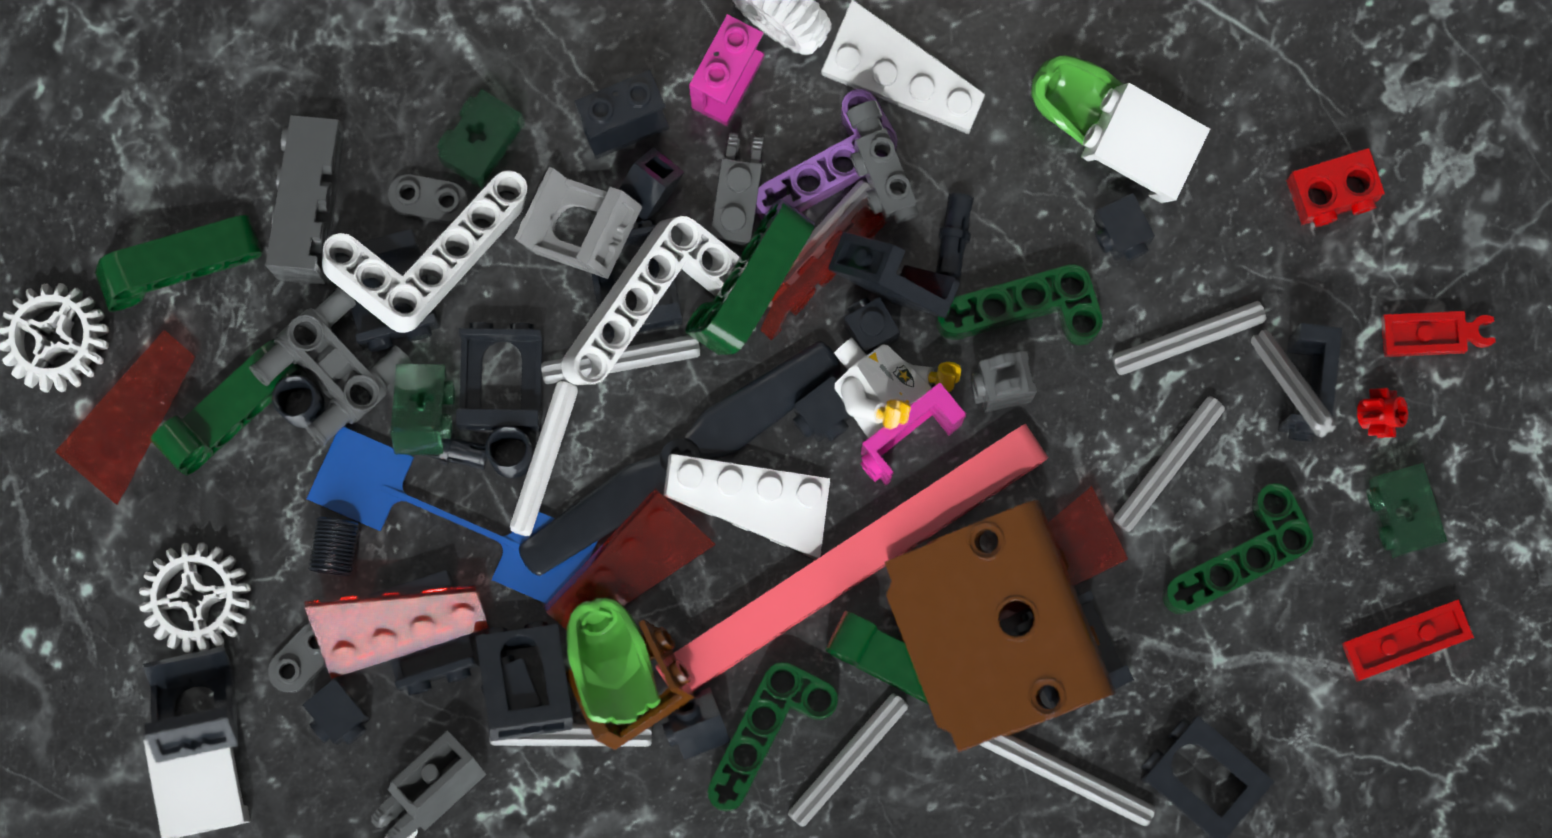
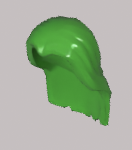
[1031,55,1124,147]
[567,598,660,724]

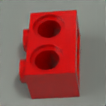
[1286,148,1385,227]

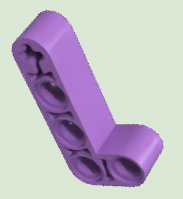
[757,89,897,220]

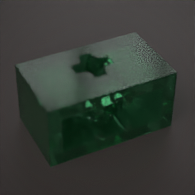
[437,89,525,189]
[390,364,455,455]
[1366,463,1447,559]

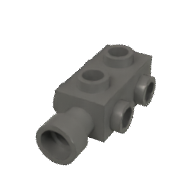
[846,100,919,224]

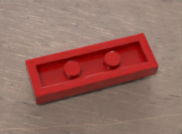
[1341,599,1474,682]

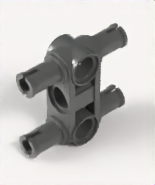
[249,286,412,446]

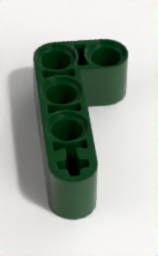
[685,199,815,355]
[95,215,263,312]
[936,264,1103,345]
[150,339,303,476]
[1162,483,1314,615]
[825,611,929,705]
[708,662,838,812]

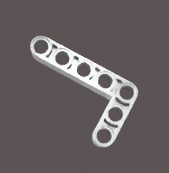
[322,171,527,333]
[561,216,739,385]

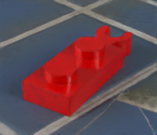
[1381,311,1496,357]

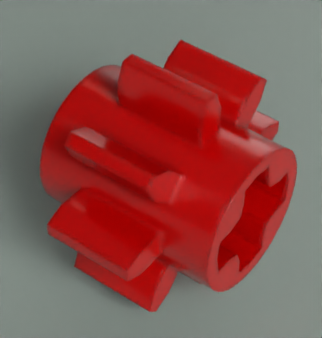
[1357,388,1408,438]

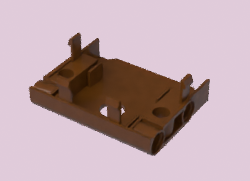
[884,500,1116,752]

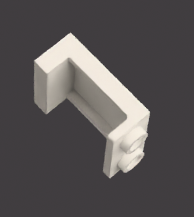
[1082,83,1210,203]
[144,740,250,838]

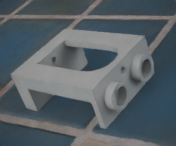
[514,167,642,279]

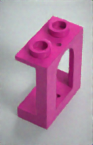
[689,14,764,126]
[860,383,966,485]

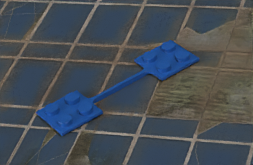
[306,427,598,612]

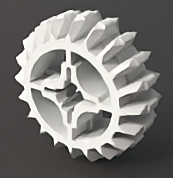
[732,0,831,55]
[0,283,109,392]
[139,542,251,653]

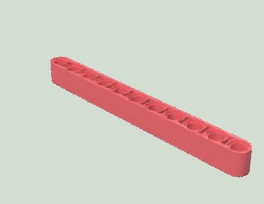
[655,424,1049,693]

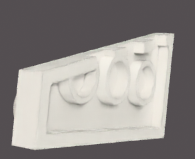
[822,0,985,134]
[663,454,830,560]

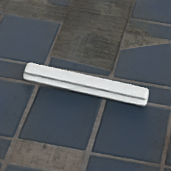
[510,381,578,536]

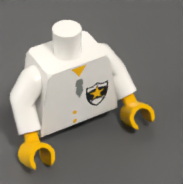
[834,338,961,438]

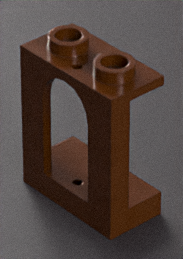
[565,619,694,750]

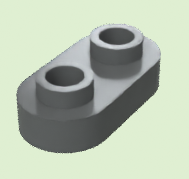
[388,174,469,224]
[268,621,340,693]

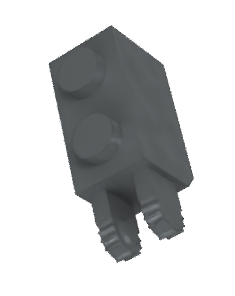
[711,133,764,251]
[970,351,1037,413]
[371,730,486,838]

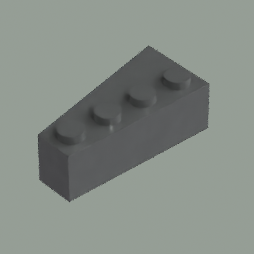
[265,115,344,285]

